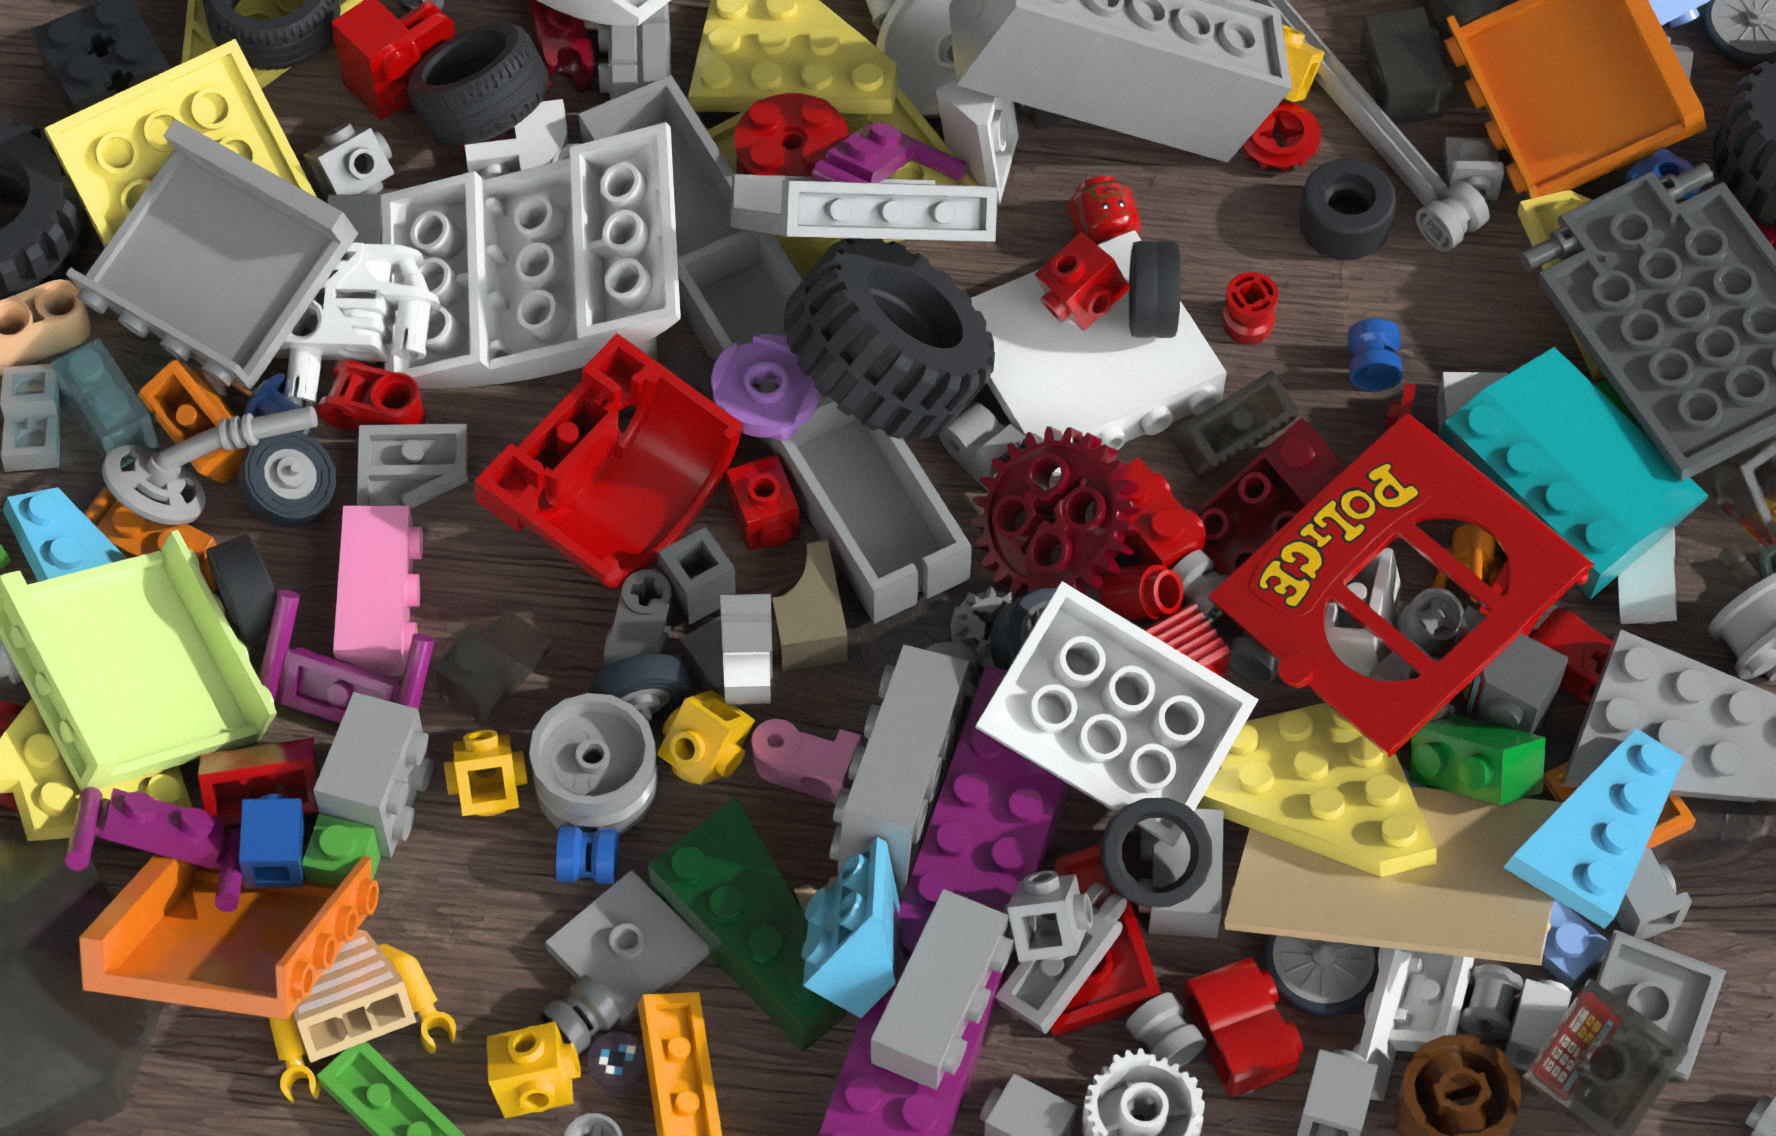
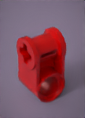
[317,359,426,431]
[1531,608,1613,707]

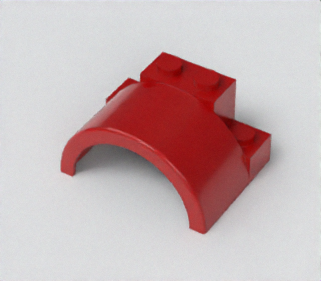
[475,333,742,588]

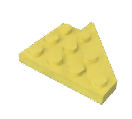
[688,0,899,114]
[0,698,193,841]

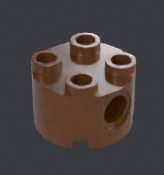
[1394,1034,1522,1136]

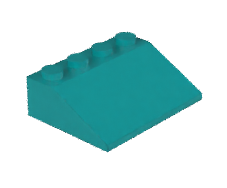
[1440,347,1708,599]

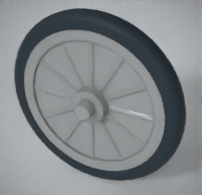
[1701,0,1776,66]
[1262,934,1380,1017]

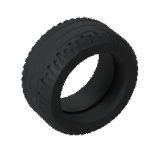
[202,0,341,71]
[407,23,549,146]

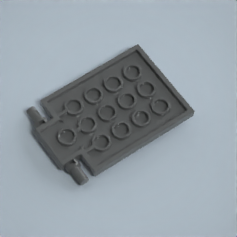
[1520,163,1776,482]

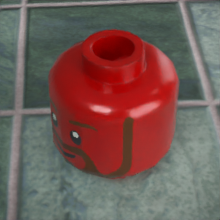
[1068,175,1142,245]

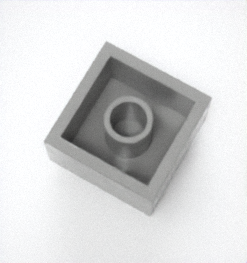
[313,692,434,858]

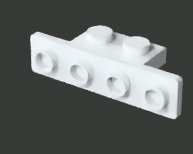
[1352,947,1474,1101]

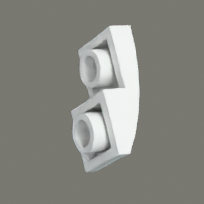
[1618,528,1677,624]

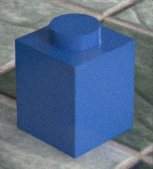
[239,794,306,888]

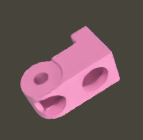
[751,719,862,804]

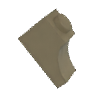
[771,540,848,672]

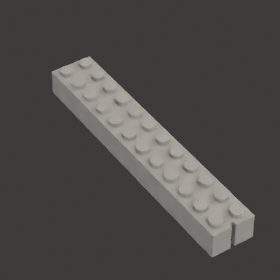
[579,75,972,624]

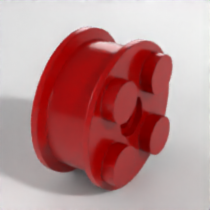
[734,93,849,176]

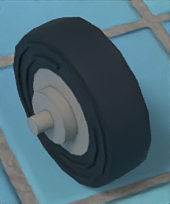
[238,431,336,528]
[589,654,691,721]

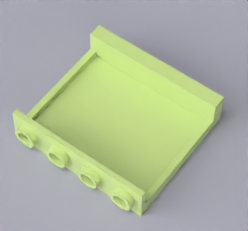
[0,530,277,792]

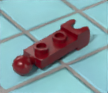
[525,0,595,92]

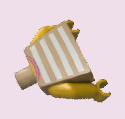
[269,930,456,1105]

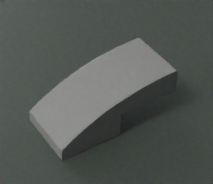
[0,363,60,472]

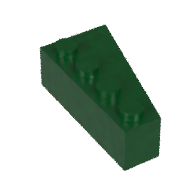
[648,796,847,1052]

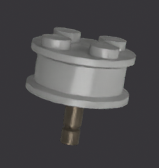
[1708,543,1776,681]

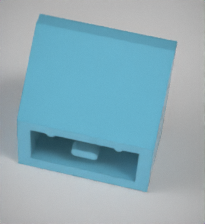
[802,837,900,1018]

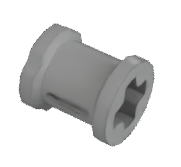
[1459,964,1523,1040]

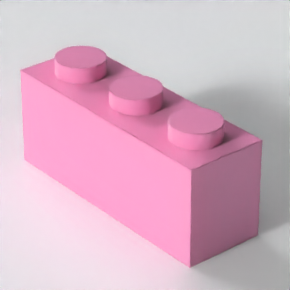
[333,505,423,676]

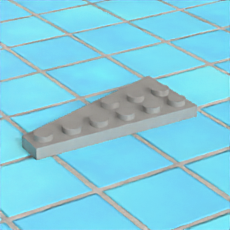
[1560,630,1776,802]

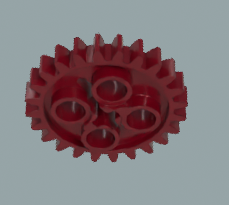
[970,426,1143,597]

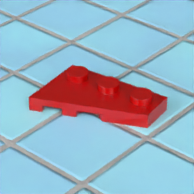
[1051,844,1162,1038]

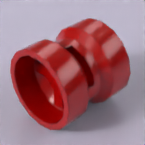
[1222,272,1279,345]

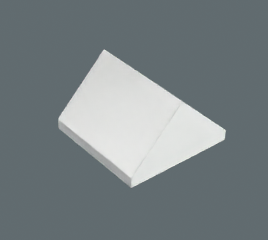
[936,79,1019,204]

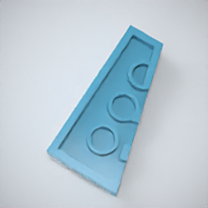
[1503,728,1685,929]

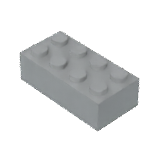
[829,644,969,901]

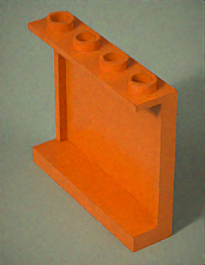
[1444,0,1706,199]
[79,853,379,1020]

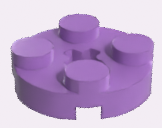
[711,334,820,441]

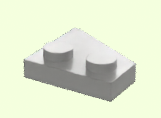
[357,424,469,509]

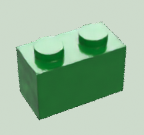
[1409,714,1546,805]

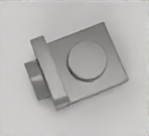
[1443,137,1504,200]

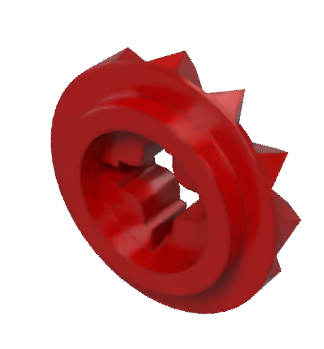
[1243,101,1321,174]

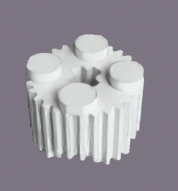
[1081,1049,1205,1136]

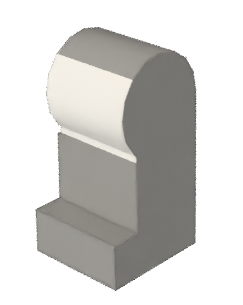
[720,594,772,704]

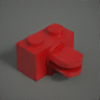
[331,0,455,121]

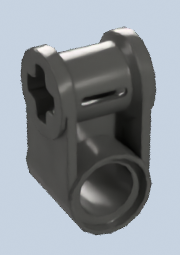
[603,569,674,668]

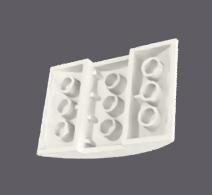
[381,122,680,389]

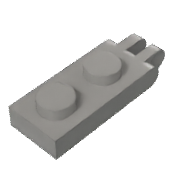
[995,882,1127,1035]

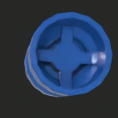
[1347,318,1403,392]
[556,825,619,885]

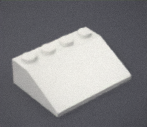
[975,581,1259,847]

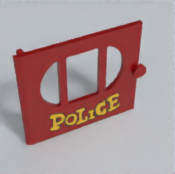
[1208,414,1595,758]

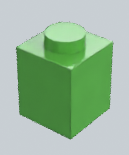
[302,814,381,885]

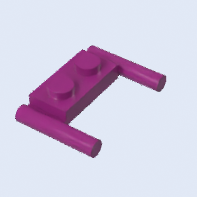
[811,122,969,183]
[259,590,434,723]
[65,787,243,912]

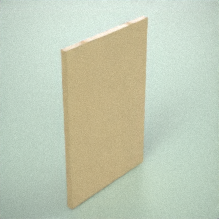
[1224,787,1564,966]

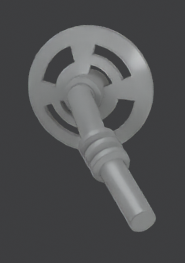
[102,406,318,525]

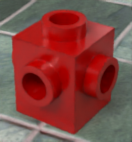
[1034,232,1131,331]

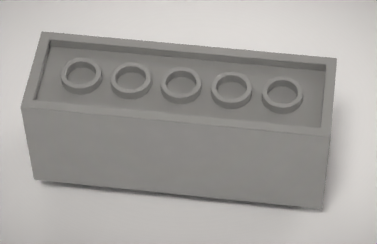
[949,0,1292,163]

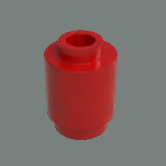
[1100,565,1183,621]

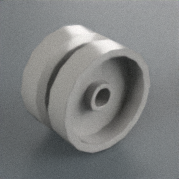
[529,693,658,835]

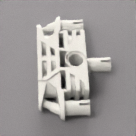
[273,243,441,407]

